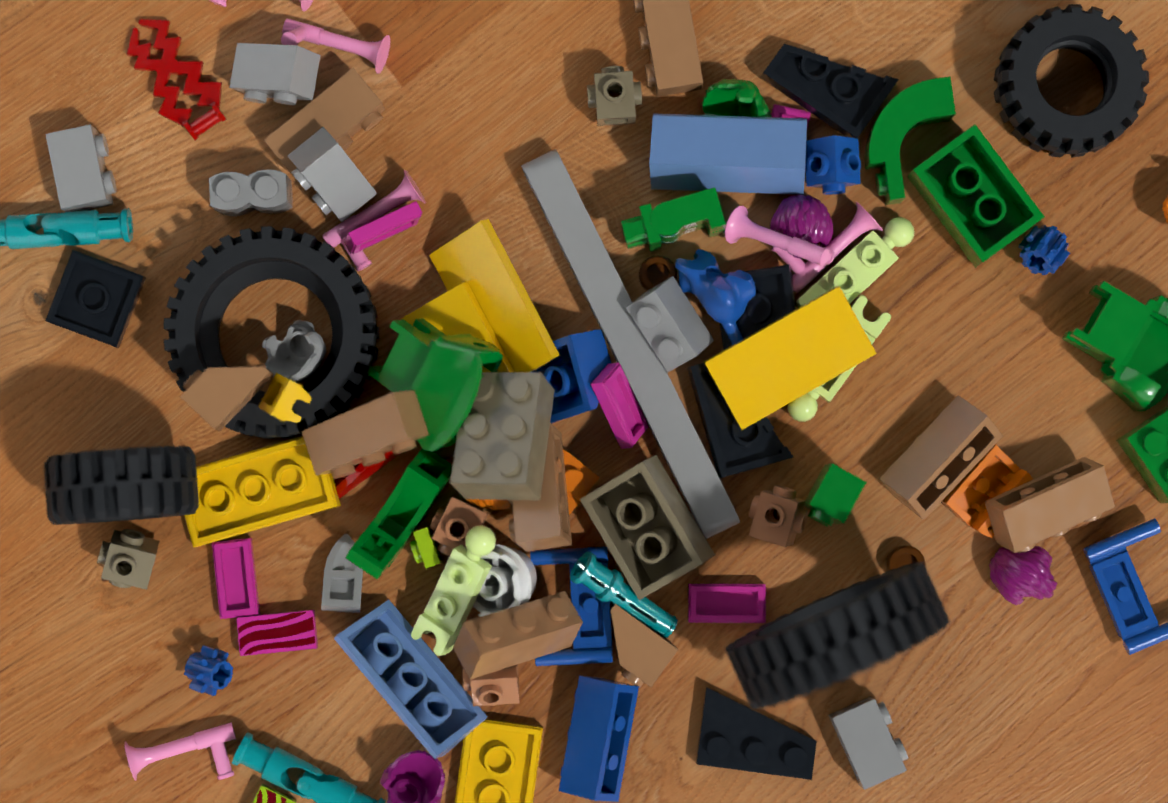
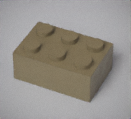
[450,372,555,501]
[580,455,715,600]

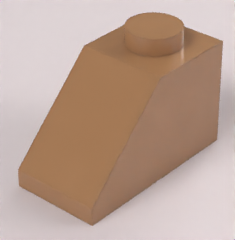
[180,366,275,431]
[610,604,678,688]

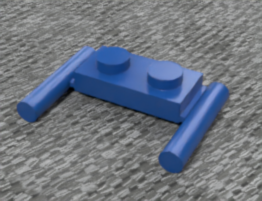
[1083,518,1168,655]
[530,547,613,666]

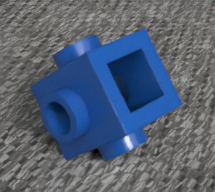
[805,135,861,195]

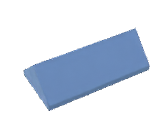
[649,113,807,195]
[334,600,488,759]

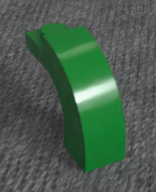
[864,76,956,205]
[345,448,453,580]

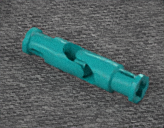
[0,208,133,249]
[232,732,386,803]

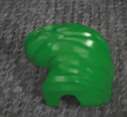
[702,79,772,117]

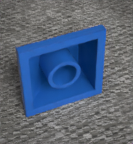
[533,329,611,423]

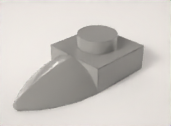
[321,534,363,613]

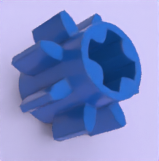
[184,645,233,696]

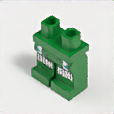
[621,187,726,252]

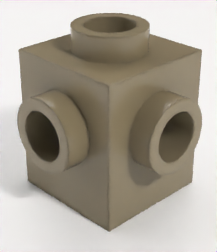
[587,66,642,126]
[97,529,160,590]

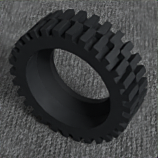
[163,226,380,439]
[725,562,950,709]

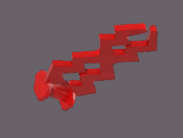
[127,19,227,140]

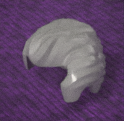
[262,320,326,383]

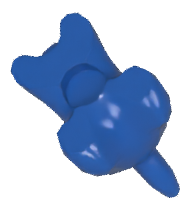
[675,249,756,345]

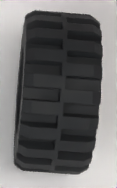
[994,4,1149,158]
[44,446,199,525]

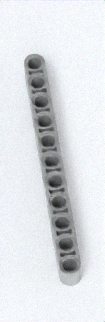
[521,149,740,539]

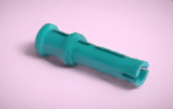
[570,551,678,638]

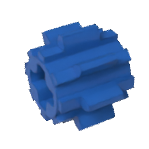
[1019,225,1070,275]

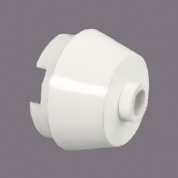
[473,544,537,617]

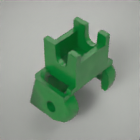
[1062,281,1168,412]
[367,318,503,451]

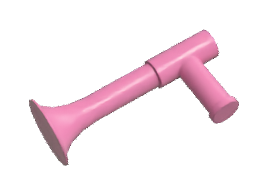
[281,18,390,74]
[322,169,426,272]
[771,202,883,293]
[725,206,835,266]
[124,722,236,781]

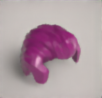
[770,195,833,258]
[989,545,1058,605]
[380,750,445,803]

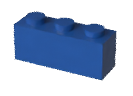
[559,675,639,802]

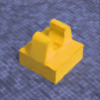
[258,373,312,423]

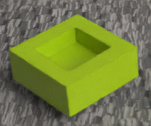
[410,527,443,569]

